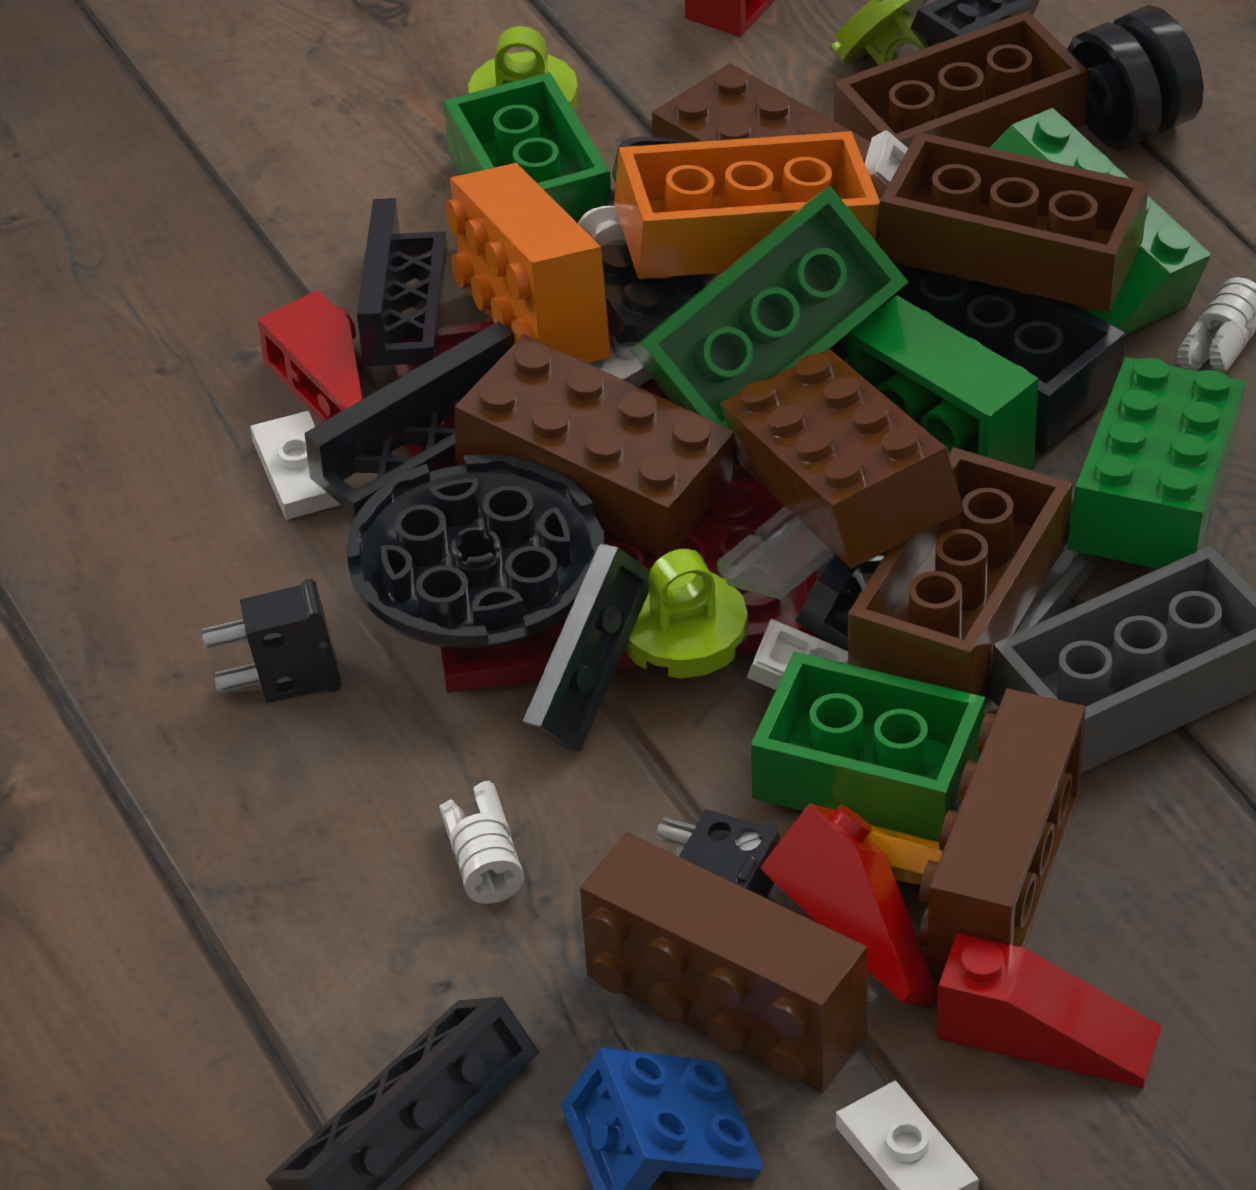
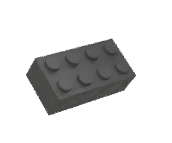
[991,546,1256,773]

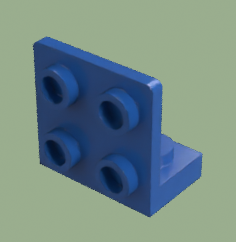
[560,1047,764,1190]

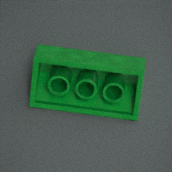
[990,108,1211,335]

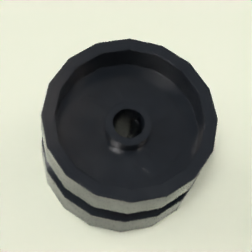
[1067,5,1204,150]

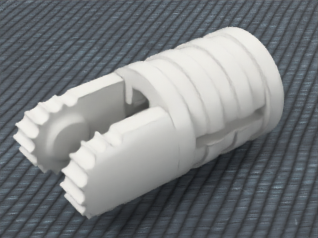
[1176,277,1256,372]
[440,780,524,904]

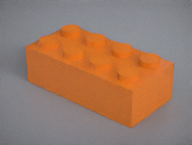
[614,131,880,279]
[445,163,611,363]

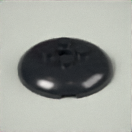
[347,454,605,650]

